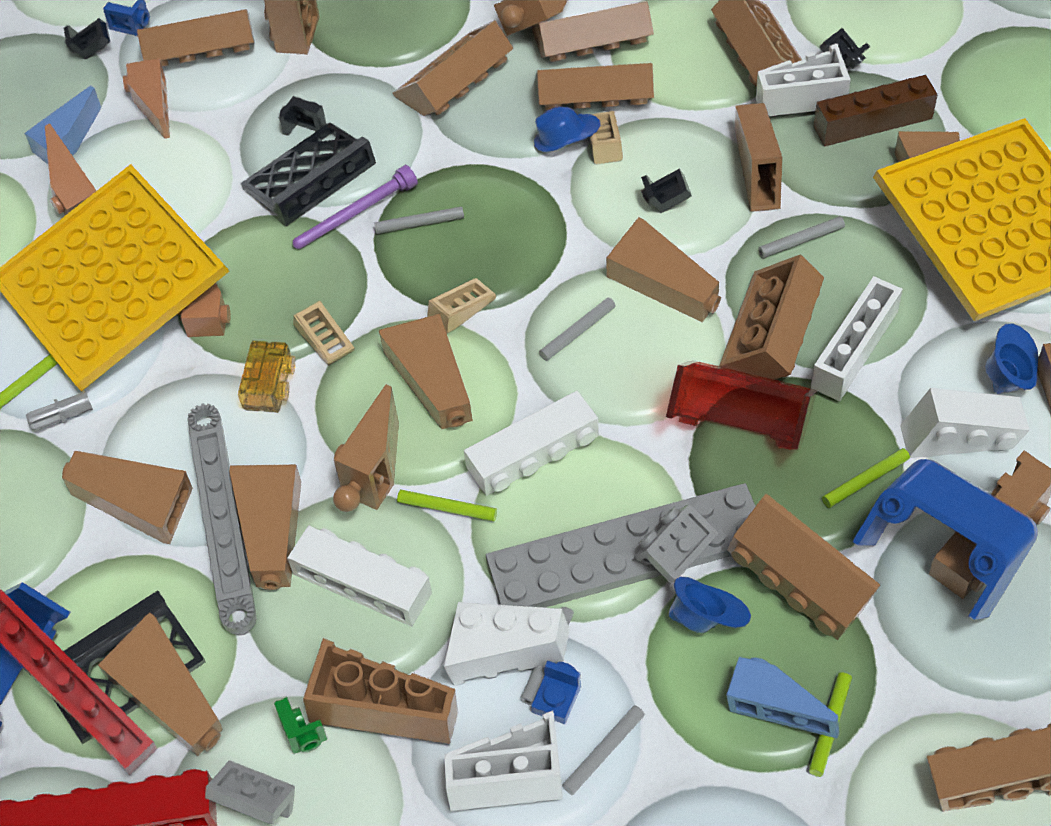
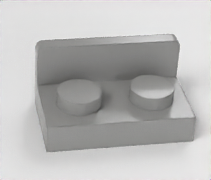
[635,503,719,583]
[205,760,295,825]

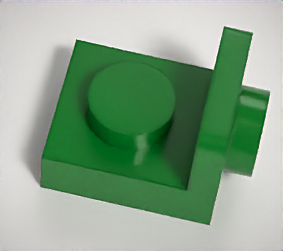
[273,697,327,754]

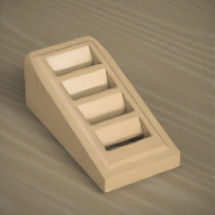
[590,111,623,164]
[427,278,496,333]
[293,301,355,365]

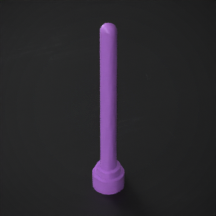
[292,164,418,249]

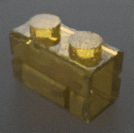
[238,340,296,413]

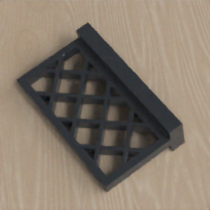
[241,122,376,226]
[53,590,206,744]

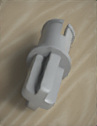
[26,391,93,431]

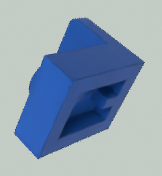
[103,0,150,36]
[531,661,581,725]

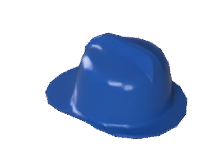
[534,107,601,152]
[985,324,1038,394]
[669,576,751,633]

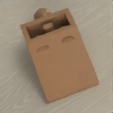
[493,0,567,36]
[333,384,399,512]

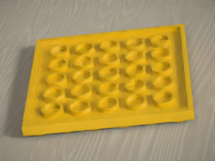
[873,118,1051,321]
[0,164,230,392]

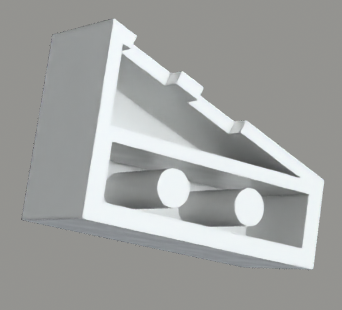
[900,388,1030,458]
[444,602,570,686]

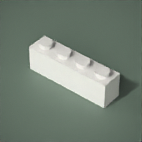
[811,276,903,401]
[464,391,599,496]
[288,525,432,627]

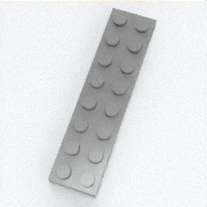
[486,483,755,608]

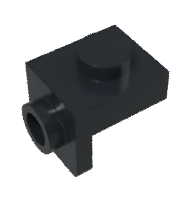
[63,18,111,60]
[819,28,871,69]
[279,96,326,135]
[641,169,692,213]

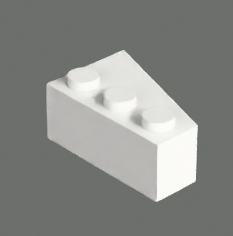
[756,44,850,116]
[444,711,563,811]

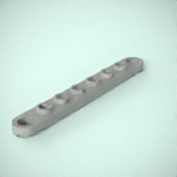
[187,403,257,634]

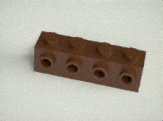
[813,74,938,147]

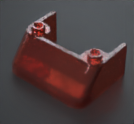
[666,360,817,450]

